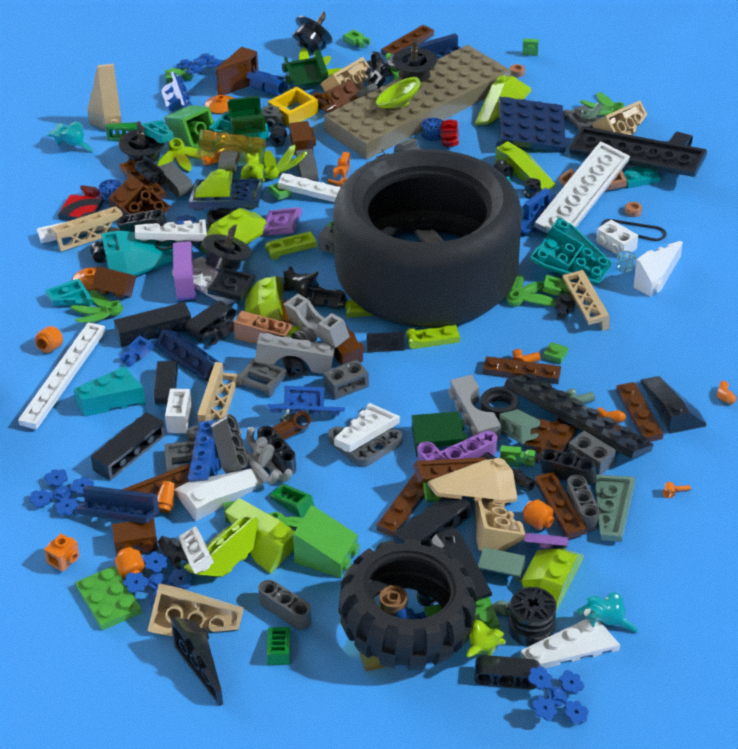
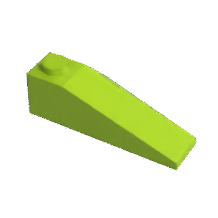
[475,75,532,126]
[495,141,555,191]
[195,169,233,197]
[225,498,295,574]

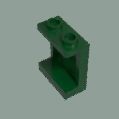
[281,50,328,89]
[227,96,266,135]
[411,411,467,457]

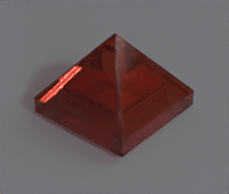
[80,185,100,197]

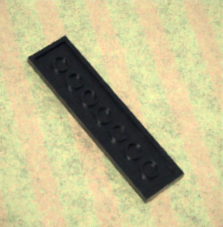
[569,126,707,177]
[504,373,654,459]

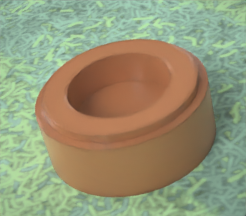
[509,64,525,77]
[624,202,642,217]

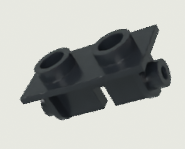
[367,51,393,77]
[135,155,164,186]
[308,287,347,309]
[366,332,405,352]
[282,356,308,379]

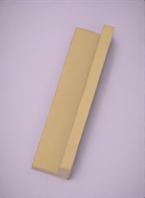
[51,206,123,252]
[562,270,610,331]
[197,362,238,424]

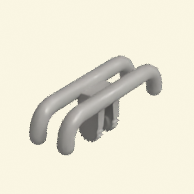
[240,427,292,484]

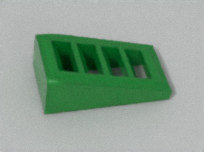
[106,122,137,141]
[269,483,315,518]
[267,627,290,665]

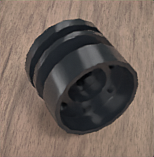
[509,587,557,647]

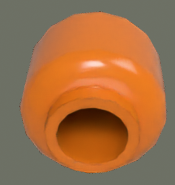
[35,326,63,353]
[522,499,555,531]
[114,547,145,579]

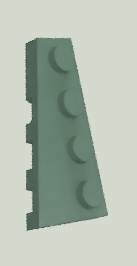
[595,474,636,542]

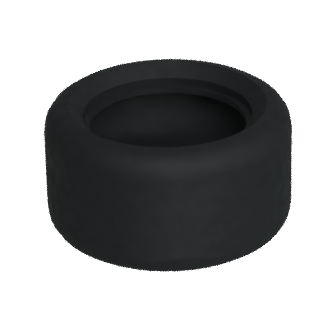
[333,149,522,327]

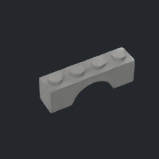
[284,294,350,348]
[255,333,335,374]
[448,375,501,440]

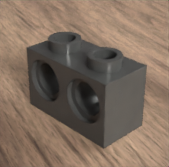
[323,359,369,400]
[568,431,616,475]

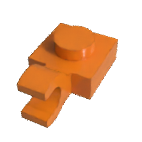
[333,152,350,178]

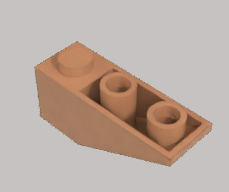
[234,311,293,343]

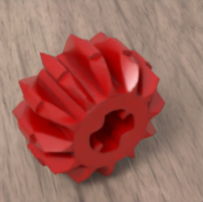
[441,119,459,147]

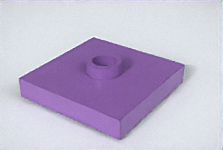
[262,207,302,236]
[525,533,569,549]

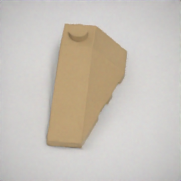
[320,57,371,92]
[87,64,122,130]
[591,100,647,135]
[427,458,518,503]
[475,498,525,551]
[148,584,244,636]

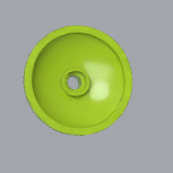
[376,77,421,109]

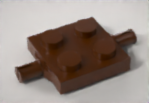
[323,80,360,114]
[525,417,576,464]

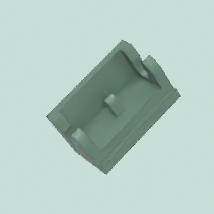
[500,409,540,444]
[478,547,525,582]

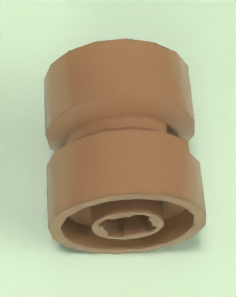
[379,585,408,616]

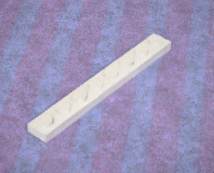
[18,322,106,430]

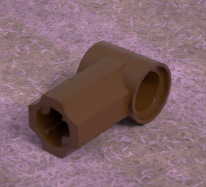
[273,411,311,441]

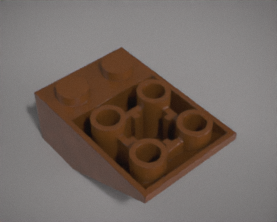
[215,46,259,95]
[108,174,171,216]

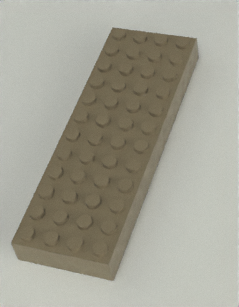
[324,45,511,160]

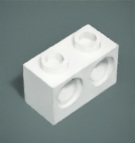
[596,220,638,258]
[165,389,192,433]

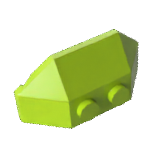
[200,208,267,254]
[245,276,283,322]
[184,513,258,577]
[521,548,584,612]

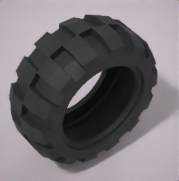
[338,539,477,670]

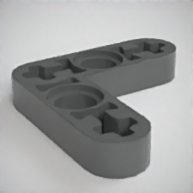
[328,426,402,467]

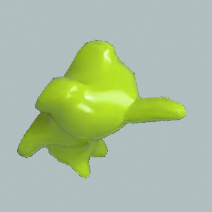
[241,153,265,182]
[466,620,506,658]

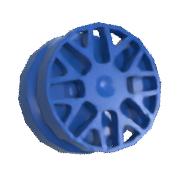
[422,117,443,141]
[98,179,122,204]

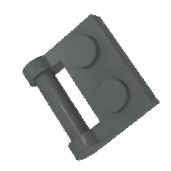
[563,105,600,131]
[236,358,287,397]
[165,441,195,472]

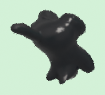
[283,266,319,298]

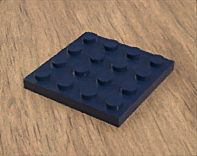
[498,96,566,153]
[189,179,263,210]

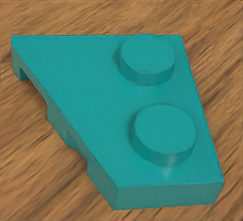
[141,120,174,143]
[623,166,660,189]
[45,278,93,306]

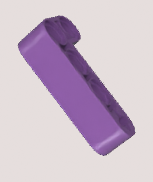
[173,241,196,301]
[418,431,497,461]

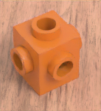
[44,533,80,572]

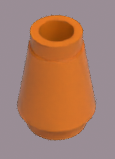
[157,481,175,513]

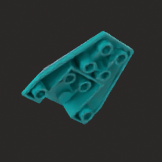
[529,217,613,285]
[101,231,174,276]

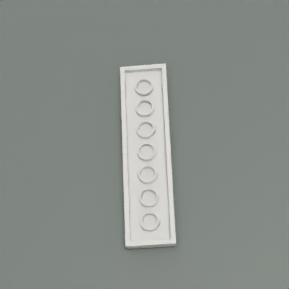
[534,141,630,234]

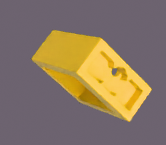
[268,87,318,128]

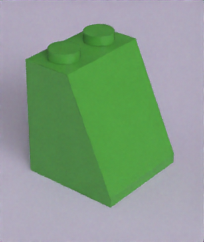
[164,105,214,148]
[293,506,360,578]

